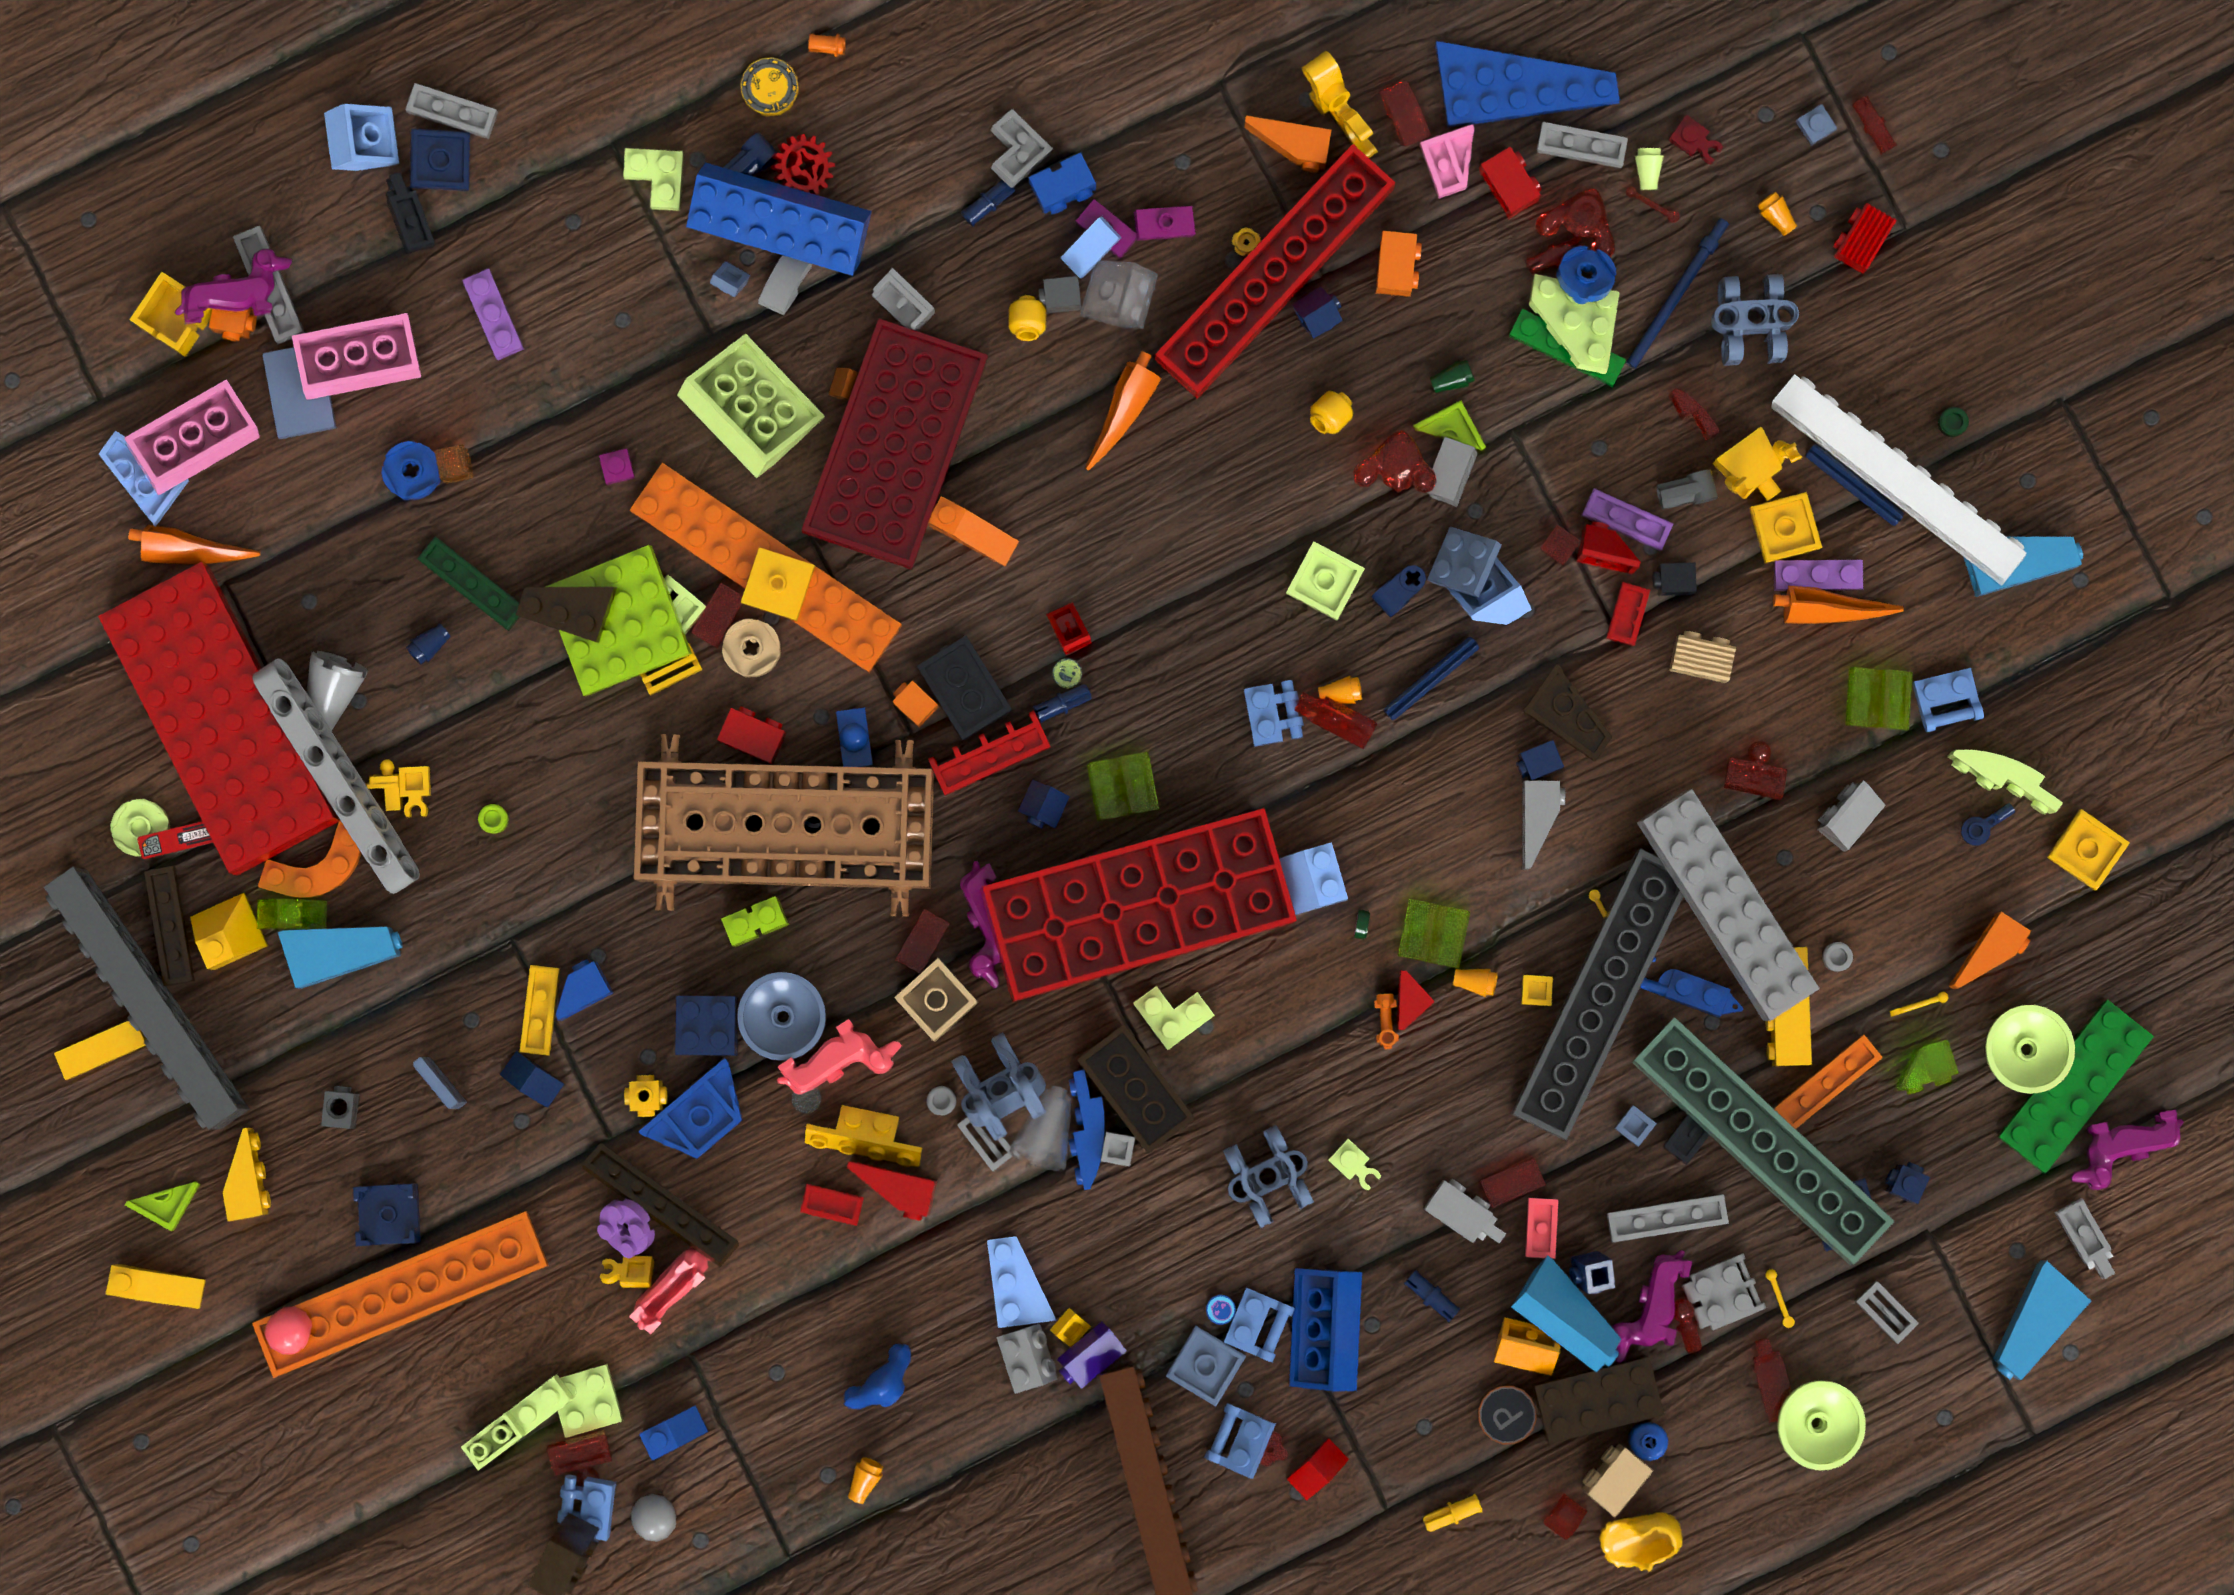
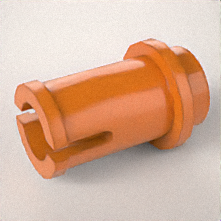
[808,33,846,57]

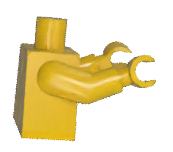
[1713,427,1802,501]

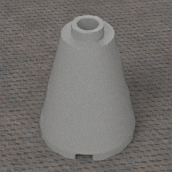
[307,651,368,731]

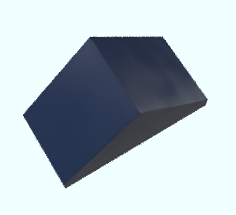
[500,1050,565,1108]

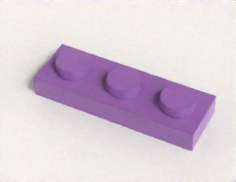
[462,269,524,360]
[1774,560,1863,591]

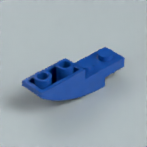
[1068,1070,1105,1190]

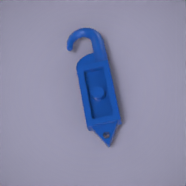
[1640,957,1743,1018]

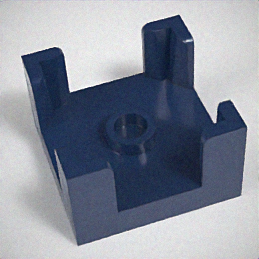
[353,1183,421,1246]

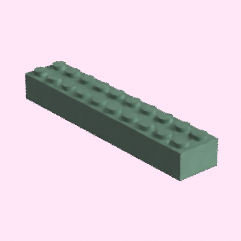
[1632,1017,1894,1265]

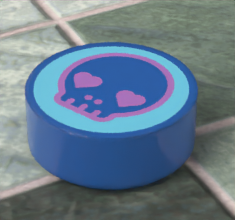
[1206,1295,1236,1325]

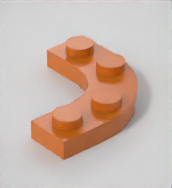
[258,820,362,898]

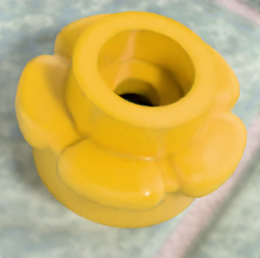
[1232,228,1261,256]

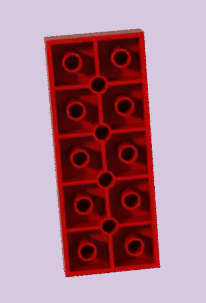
[98,562,340,876]
[980,808,1297,1002]

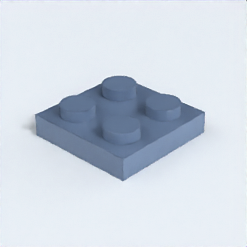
[1427,527,1502,598]

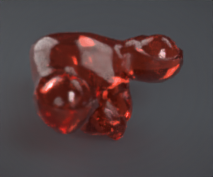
[1535,188,1615,257]
[1353,430,1437,493]

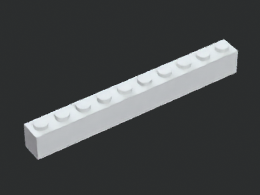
[1771,374,2027,586]

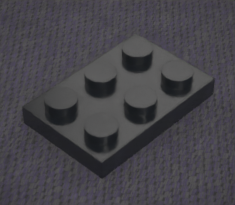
[917,636,1012,741]

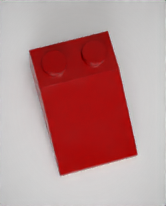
[847,1161,938,1221]

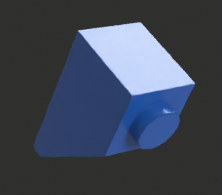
[556,959,613,1021]
[639,1405,709,1461]

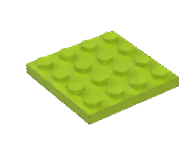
[546,545,692,696]

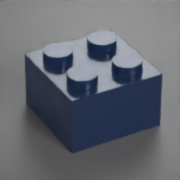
[675,996,738,1056]

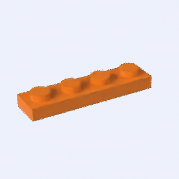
[1773,1035,1883,1129]

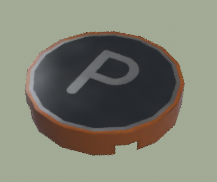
[1478,1385,1537,1444]

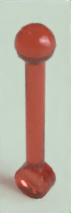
[1626,187,1680,223]

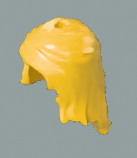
[1599,1512,1683,1572]

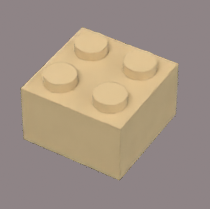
[894,958,979,1042]
[1582,1444,1653,1517]

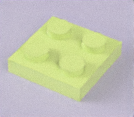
[1286,541,1365,620]
[558,1364,623,1438]

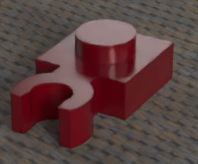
[1668,115,1724,164]

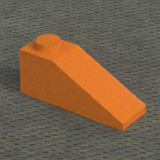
[1244,116,1331,172]
[929,496,1019,567]
[1949,912,2031,989]

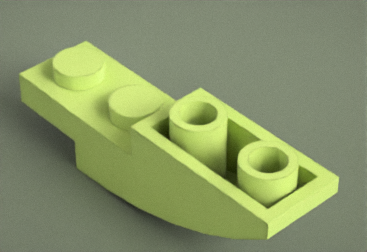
[1948,750,2063,815]
[461,1374,574,1471]

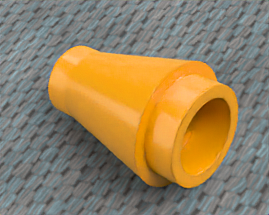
[1757,191,1797,236]
[1318,675,1362,704]
[1453,969,1498,997]
[848,1457,883,1504]

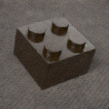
[528,1512,599,1595]

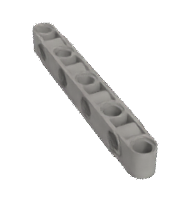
[253,658,420,894]

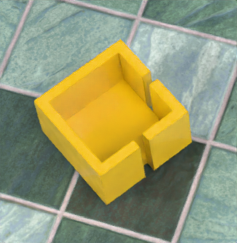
[130,272,212,357]

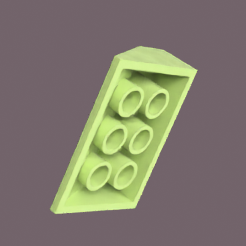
[677,334,825,478]

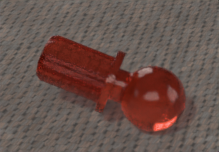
[1674,1299,1702,1353]

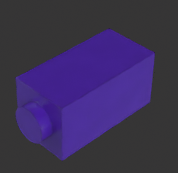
[1057,1322,1127,1389]

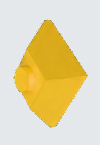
[190,893,268,970]

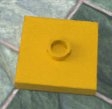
[1749,492,1822,564]
[741,547,815,621]
[2047,809,2130,891]

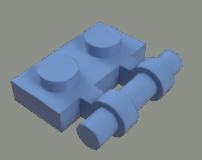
[1244,680,1304,747]
[557,1475,616,1541]

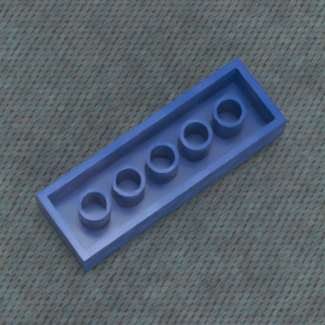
[686,163,872,276]

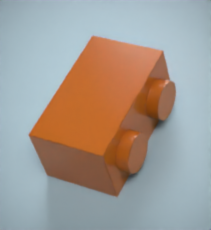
[1376,231,1422,297]

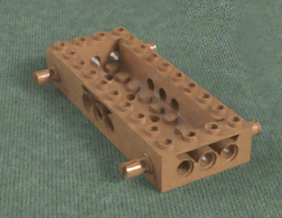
[634,734,934,917]

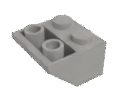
[1817,780,1886,852]

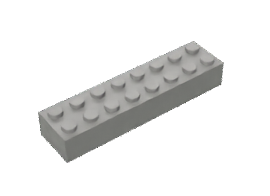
[1636,789,1820,1021]

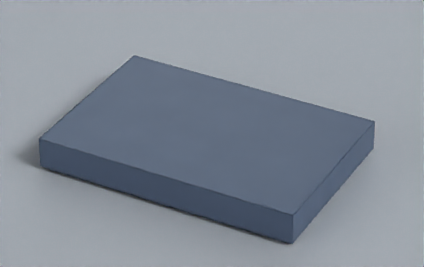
[262,347,336,439]

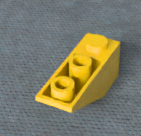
[223,1128,271,1222]

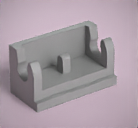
[871,268,935,331]
[1424,437,1478,507]

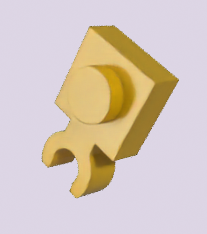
[399,766,431,818]
[600,1256,654,1288]

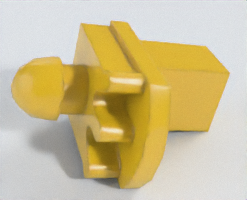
[365,759,403,811]

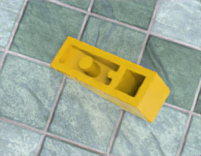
[106,1264,206,1309]

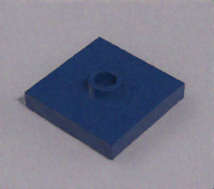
[410,129,470,191]

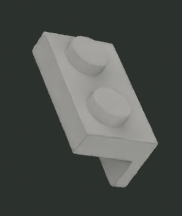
[997,1323,1057,1394]

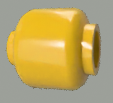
[1008,295,1046,341]
[1310,391,1353,434]

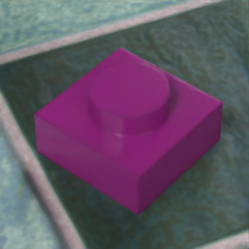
[599,448,635,485]

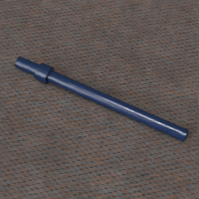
[1626,218,1729,369]

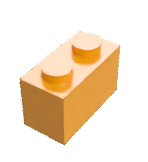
[1494,1317,1560,1376]

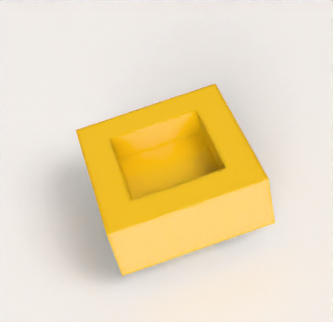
[1521,975,1553,1006]
[1050,1308,1091,1347]

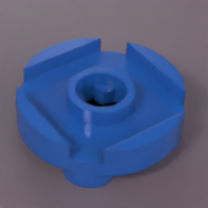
[1556,246,1616,304]
[382,441,441,500]

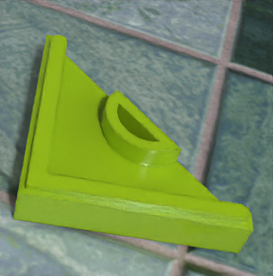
[1413,400,1486,451]
[125,1181,201,1231]

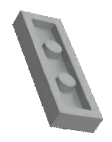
[406,83,498,139]
[1537,122,1628,168]

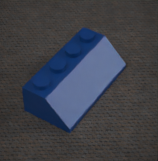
[1289,1268,1362,1391]

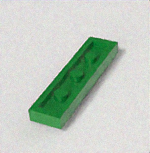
[1509,309,1626,387]

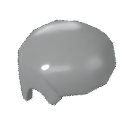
[631,1494,676,1542]

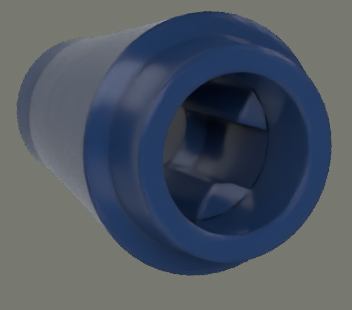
[406,624,451,665]

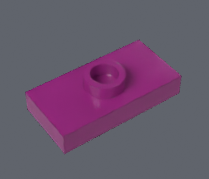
[1076,199,1137,259]
[1134,206,1195,240]

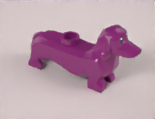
[175,249,292,324]
[960,861,1000,989]
[2071,1110,2184,1190]
[1612,1250,1692,1363]

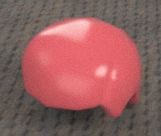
[265,1307,312,1355]

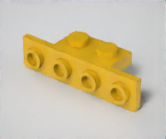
[805,1105,922,1167]

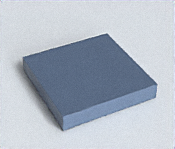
[413,1057,467,1109]
[1166,1325,1246,1407]

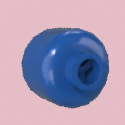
[1628,1421,1668,1461]

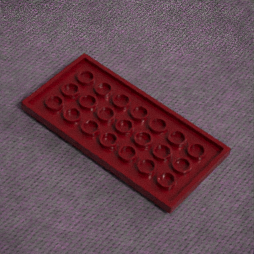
[802,318,988,570]

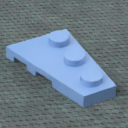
[99,431,189,527]
[987,1236,1057,1328]

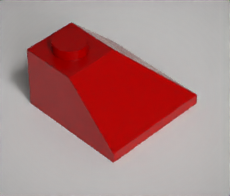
[1576,521,1640,575]

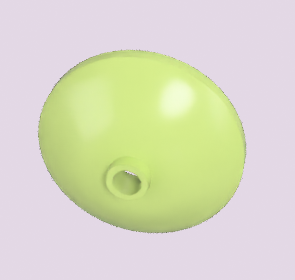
[1985,1005,2075,1093]
[1778,1380,1866,1470]

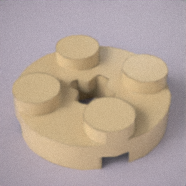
[722,619,781,678]

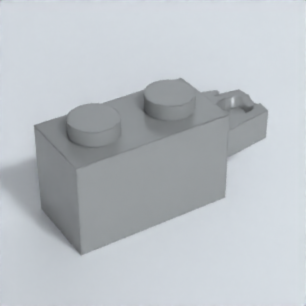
[1423,1179,1506,1244]

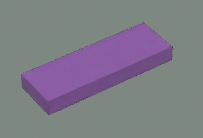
[1581,489,1673,551]

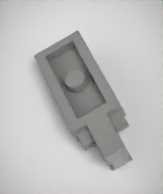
[2054,1198,2115,1279]

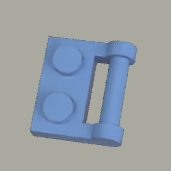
[1912,668,1984,732]
[1224,1287,1295,1363]
[1204,1403,1276,1479]

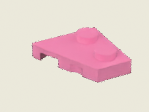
[1420,124,1474,198]

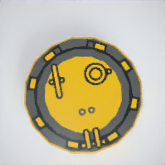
[741,58,799,116]

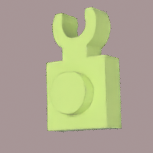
[1328,1139,1381,1190]

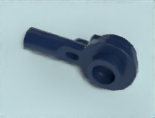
[1961,803,2015,846]

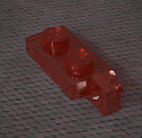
[1294,692,1377,749]
[1753,1338,1792,1423]

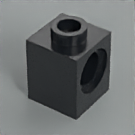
[1652,562,1697,596]

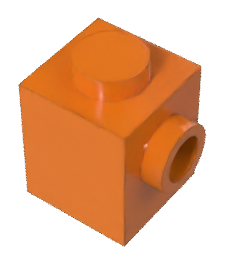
[209,307,257,341]

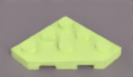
[1529,274,1620,374]

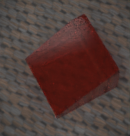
[1543,1494,1588,1540]

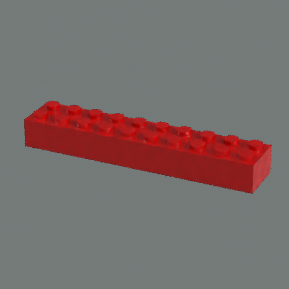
[1155,144,1396,399]

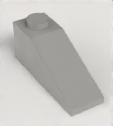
[1522,781,1565,870]

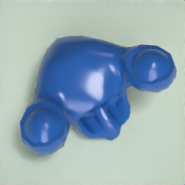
[844,1344,911,1409]

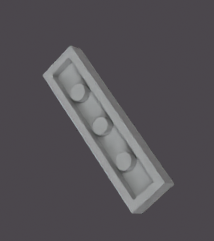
[233,226,305,344]
[1607,1194,1729,1242]

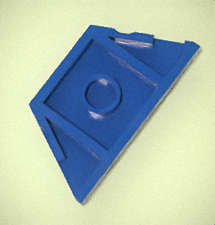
[638,1058,743,1159]

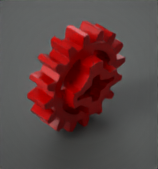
[771,134,835,195]

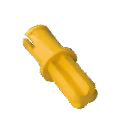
[1423,1494,1483,1532]

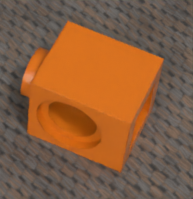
[892,681,939,728]

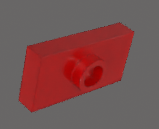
[1606,582,1650,647]
[800,1183,864,1226]

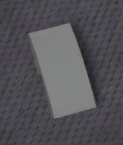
[758,255,812,315]

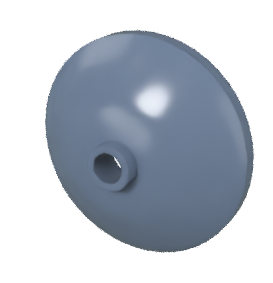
[737,972,826,1061]

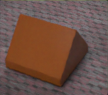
[829,367,858,401]

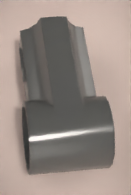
[1656,469,1718,510]

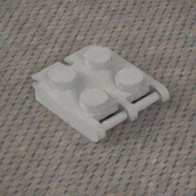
[1682,1253,1766,1330]

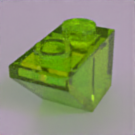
[257,899,327,930]
[1896,1040,1959,1095]

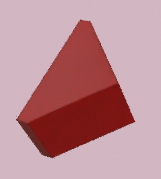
[1046,602,1092,656]
[1397,971,1435,1030]
[1286,1438,1349,1500]

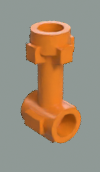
[1374,994,1399,1050]

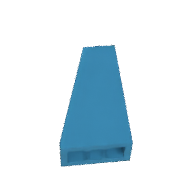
[1963,537,2083,597]
[278,927,403,989]
[1512,1256,1622,1372]
[1993,1260,2091,1380]

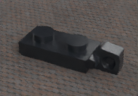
[386,172,435,254]

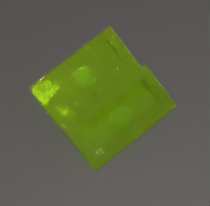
[1845,667,1913,730]
[1087,752,1159,821]
[1398,899,1470,969]

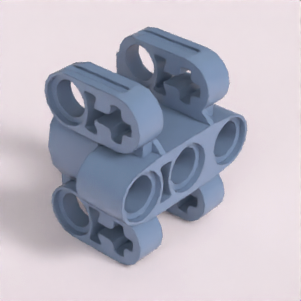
[1711,274,1799,366]
[951,1032,1047,1141]
[1223,1125,1314,1228]

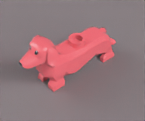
[777,1019,902,1094]
[629,1226,721,1334]

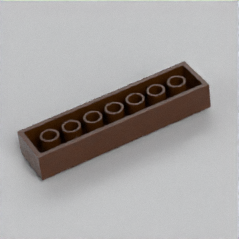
[1099,1363,1198,1595]

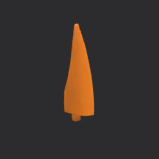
[1085,351,1161,470]
[128,524,261,564]
[1773,586,1904,624]

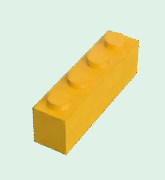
[1765,947,1812,1066]

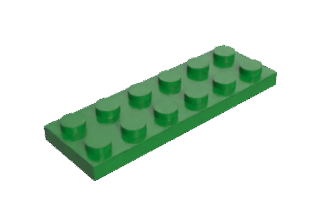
[1997,1000,2154,1174]

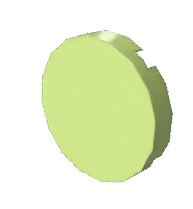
[110,799,170,857]

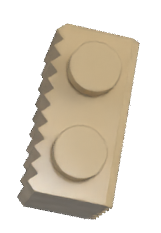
[1669,631,1736,683]

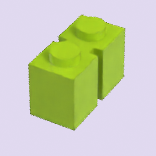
[721,896,789,947]

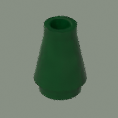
[1430,359,1475,394]

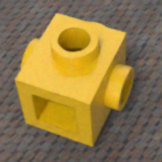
[624,1075,667,1117]

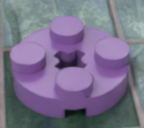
[597,1199,655,1258]

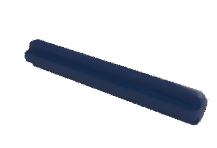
[1806,444,1904,526]
[1384,637,1479,720]

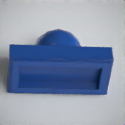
[836,708,873,767]

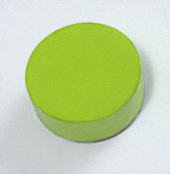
[478,804,509,834]

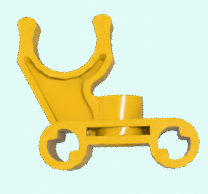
[1302,51,1378,158]

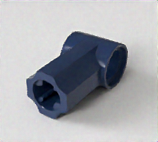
[723,133,778,176]

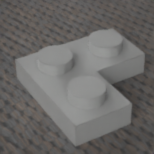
[990,109,1053,188]

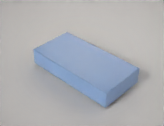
[1061,217,1122,279]

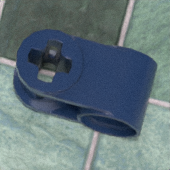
[1371,565,1426,618]

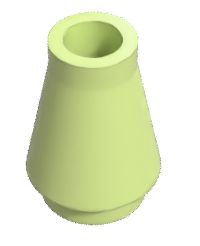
[1635,148,1664,190]

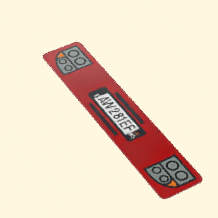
[137,821,213,859]

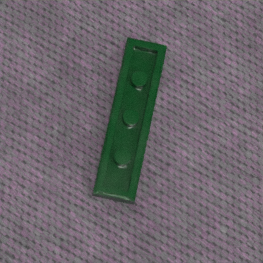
[417,537,520,631]

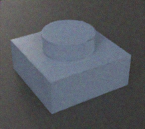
[1796,104,1837,146]
[710,261,750,297]
[1614,1105,1657,1147]

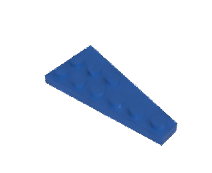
[1435,41,1620,128]

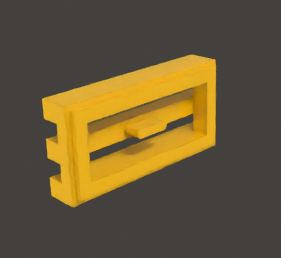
[640,643,703,696]

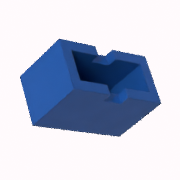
[1029,152,1096,214]

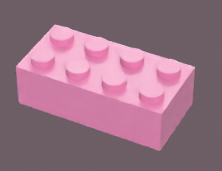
[292,313,422,400]
[124,380,260,496]

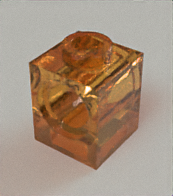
[434,445,474,484]

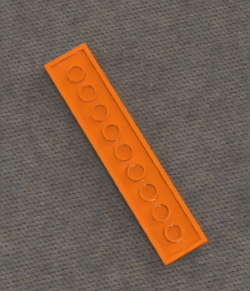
[630,463,902,673]
[252,1211,549,1378]

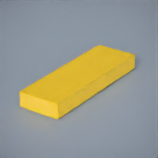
[519,965,560,1056]
[54,1021,146,1080]

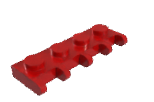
[928,710,1051,796]

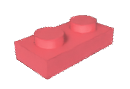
[1525,1198,1558,1259]

